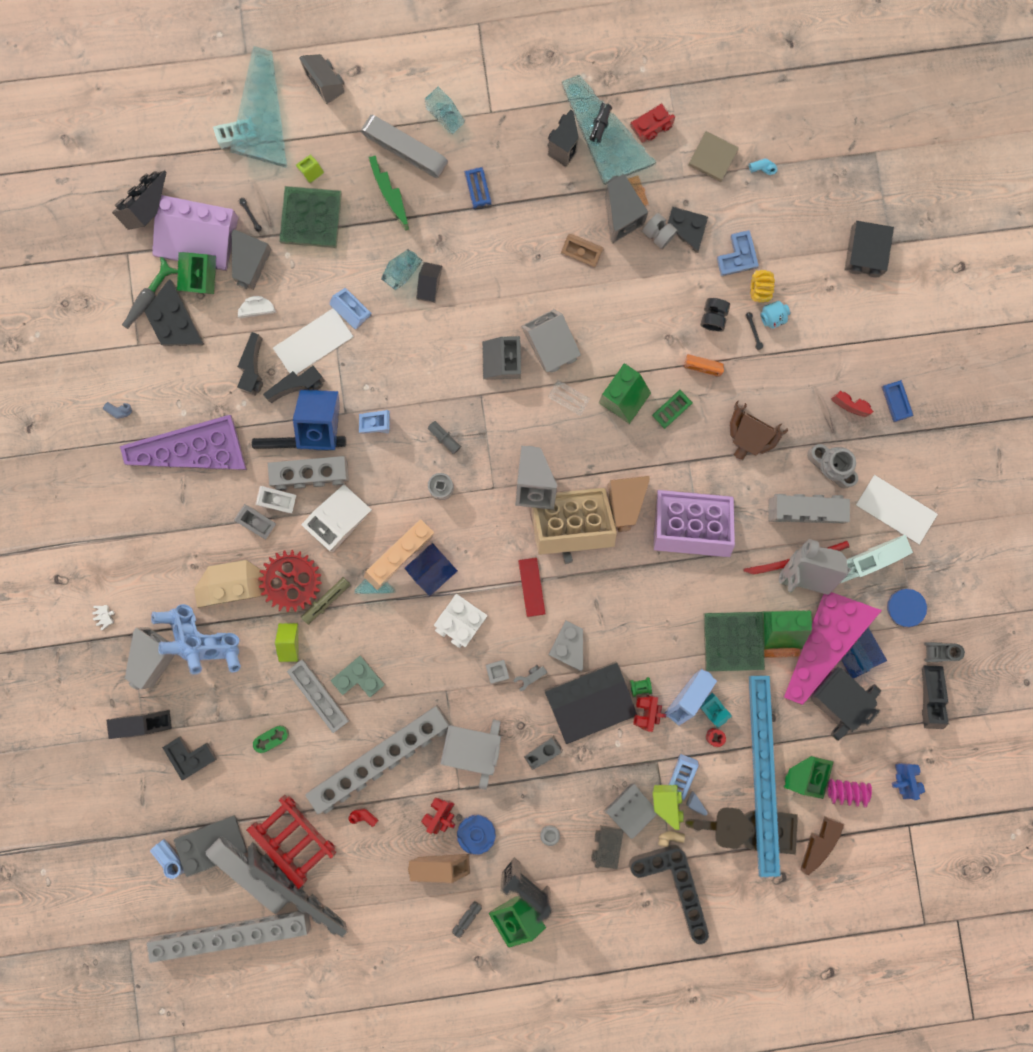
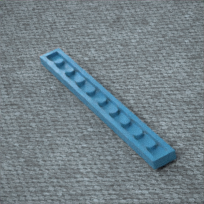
[748,676,780,877]

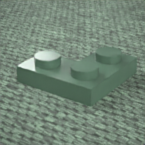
[330,655,385,697]

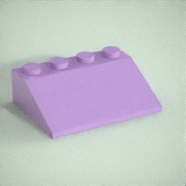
[152,195,239,271]
[654,490,735,557]

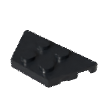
[144,279,204,346]

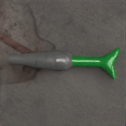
[122,257,178,329]

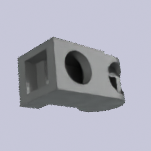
[524,735,563,770]

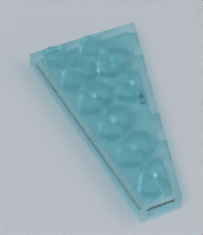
[230,46,287,168]
[562,75,656,185]

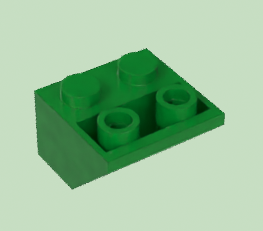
[177,252,216,294]

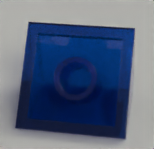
[404,543,458,596]

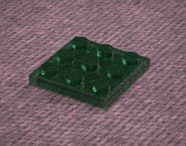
[279,186,342,248]
[703,612,765,671]

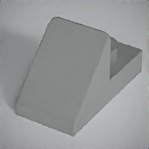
[234,504,276,540]

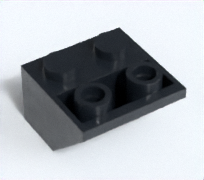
[547,109,579,167]

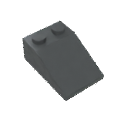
[174,815,248,877]

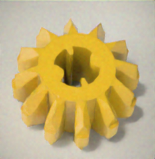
[750,270,775,303]

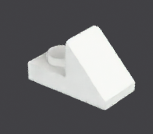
[256,486,296,514]

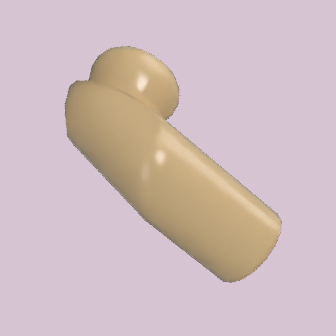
[658,831,685,847]

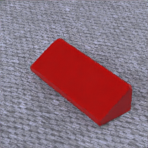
[518,558,546,617]

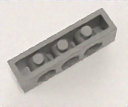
[268,456,349,490]

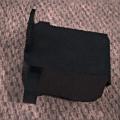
[810,666,881,741]

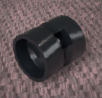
[700,298,730,332]

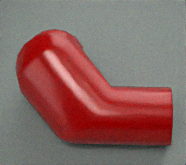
[349,809,379,828]

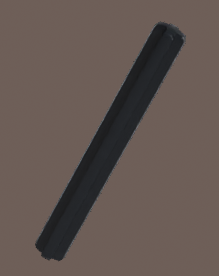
[251,436,347,449]

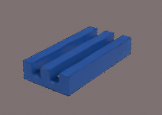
[465,167,492,209]

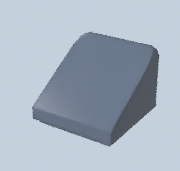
[686,791,708,815]

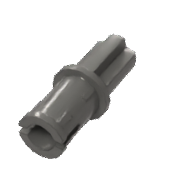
[428,421,461,455]

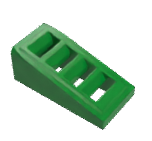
[652,389,693,429]

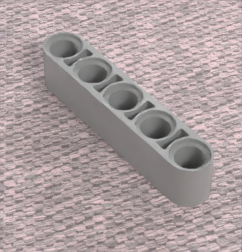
[360,114,448,178]
[206,836,288,914]

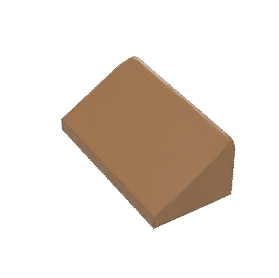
[561,233,604,267]

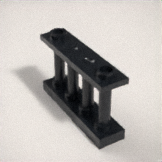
[501,857,553,923]

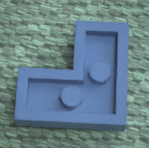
[717,230,759,276]

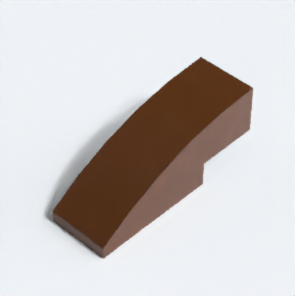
[800,816,845,875]

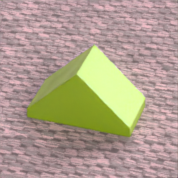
[275,623,299,662]

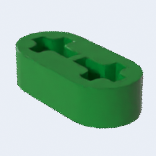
[253,725,289,753]

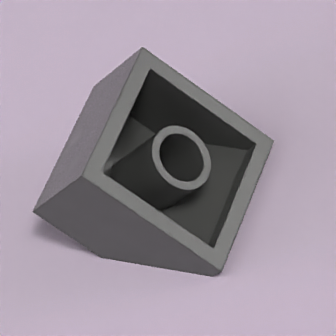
[299,54,345,104]

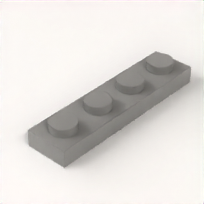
[287,659,349,733]

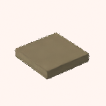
[688,131,739,182]

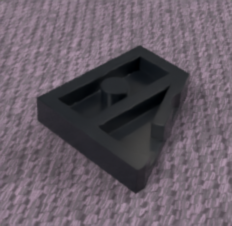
[667,206,708,253]

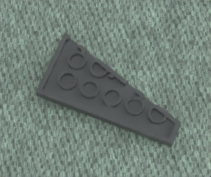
[248,842,348,938]

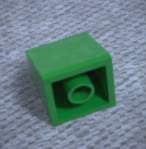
[599,363,651,424]
[761,610,812,650]

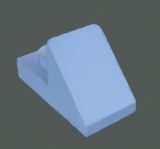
[359,410,390,434]

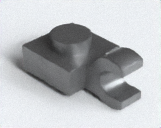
[513,665,547,691]

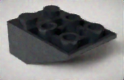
[112,170,167,230]

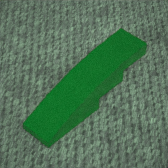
[369,155,409,231]

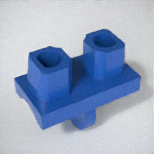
[892,763,925,801]

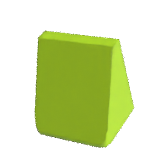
[296,154,324,183]

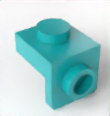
[700,692,732,728]

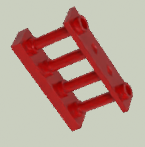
[246,795,337,889]

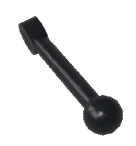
[239,198,262,232]
[745,312,764,350]

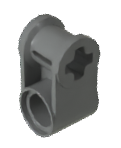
[924,642,965,662]

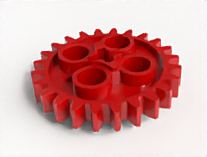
[258,550,322,613]

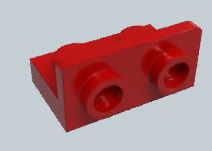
[630,103,675,143]

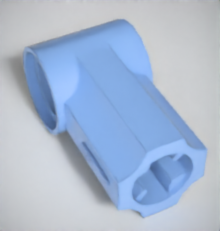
[150,839,184,879]

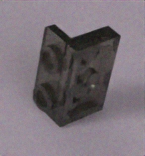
[591,825,624,869]

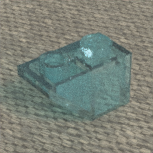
[425,86,465,134]
[381,249,423,290]

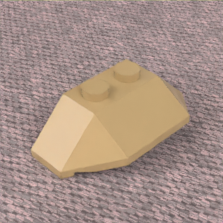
[194,560,272,608]

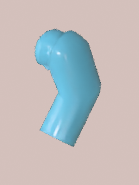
[749,159,778,175]

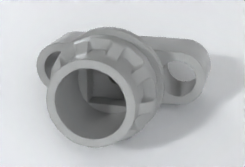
[807,444,858,488]

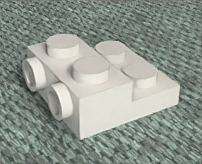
[434,594,488,648]

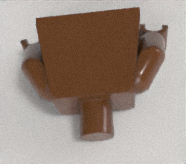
[730,400,788,460]

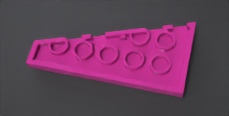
[784,592,882,705]

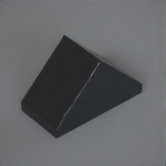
[416,262,442,303]

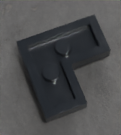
[162,736,217,781]

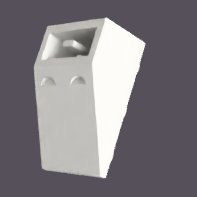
[301,485,372,552]

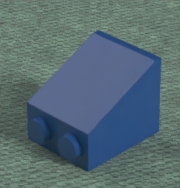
[293,390,340,450]

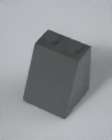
[605,174,648,244]

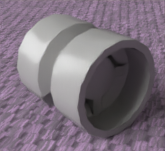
[642,213,678,249]
[428,473,454,500]

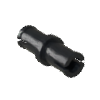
[589,103,612,143]

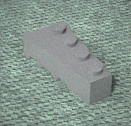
[768,494,850,523]

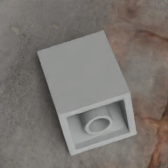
[521,309,581,373]
[515,446,557,510]
[125,627,175,690]

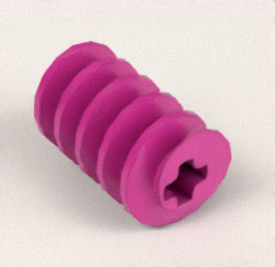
[827,779,872,808]

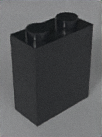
[845,221,894,277]

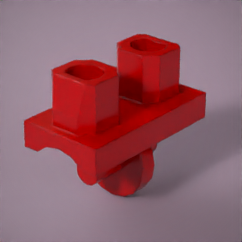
[633,695,667,732]
[421,798,456,834]

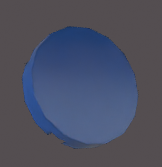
[887,589,927,627]
[457,815,496,855]

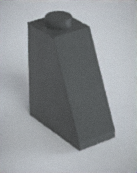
[232,229,272,290]

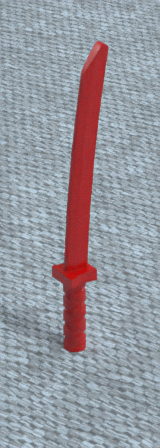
[743,541,850,575]

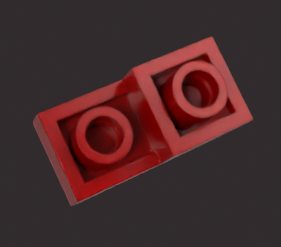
[831,391,874,417]

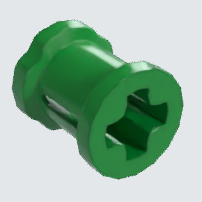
[630,677,652,697]

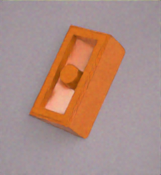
[684,354,724,377]

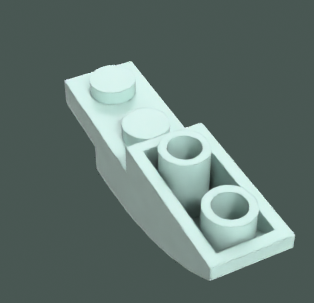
[840,535,913,583]

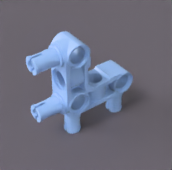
[151,604,241,674]

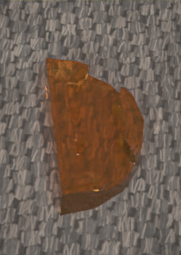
[761,648,800,658]

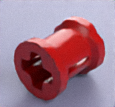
[706,728,726,747]

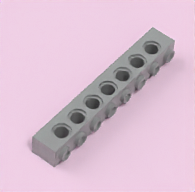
[305,705,450,814]
[147,911,311,963]

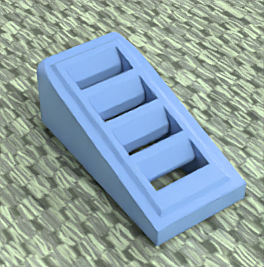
[669,754,698,800]

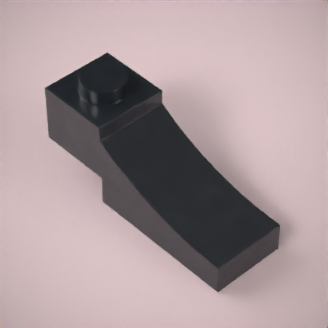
[237,332,263,396]
[263,366,325,404]
[921,665,949,729]

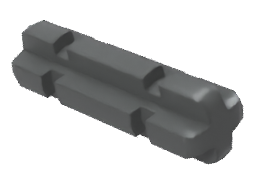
[452,901,482,938]

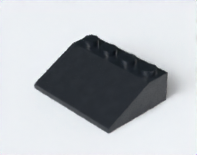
[544,661,637,744]

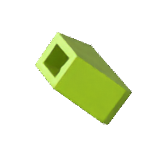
[653,785,684,830]

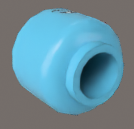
[760,301,790,329]

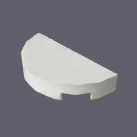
[238,296,276,319]

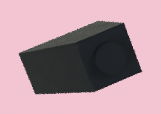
[106,710,172,739]

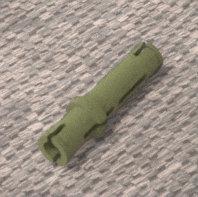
[301,577,351,625]

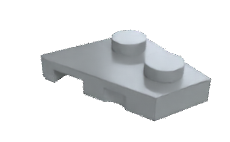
[548,620,583,671]

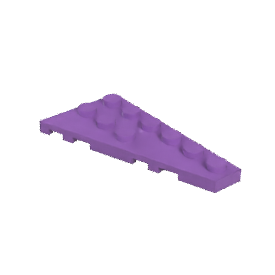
[120,415,247,470]

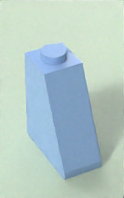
[665,669,717,726]

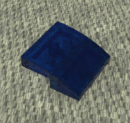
[841,627,887,679]

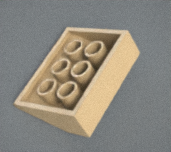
[531,488,617,555]

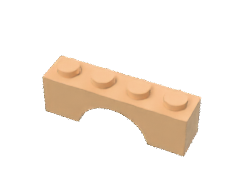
[364,519,434,591]

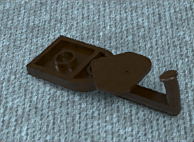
[685,807,798,855]

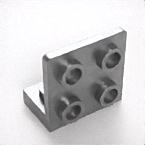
[604,783,657,839]

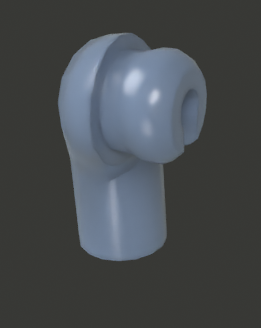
[103,402,132,419]

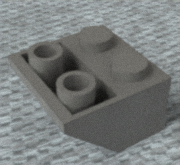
[482,336,521,380]

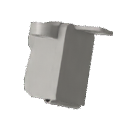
[779,539,851,595]
[440,719,501,790]

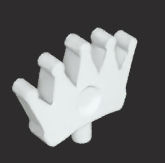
[92,605,115,630]

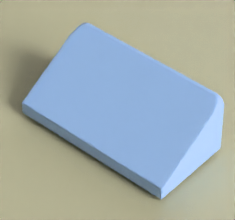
[329,288,372,329]

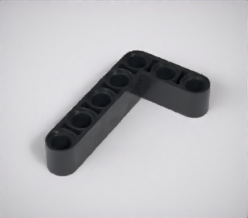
[629,845,709,944]

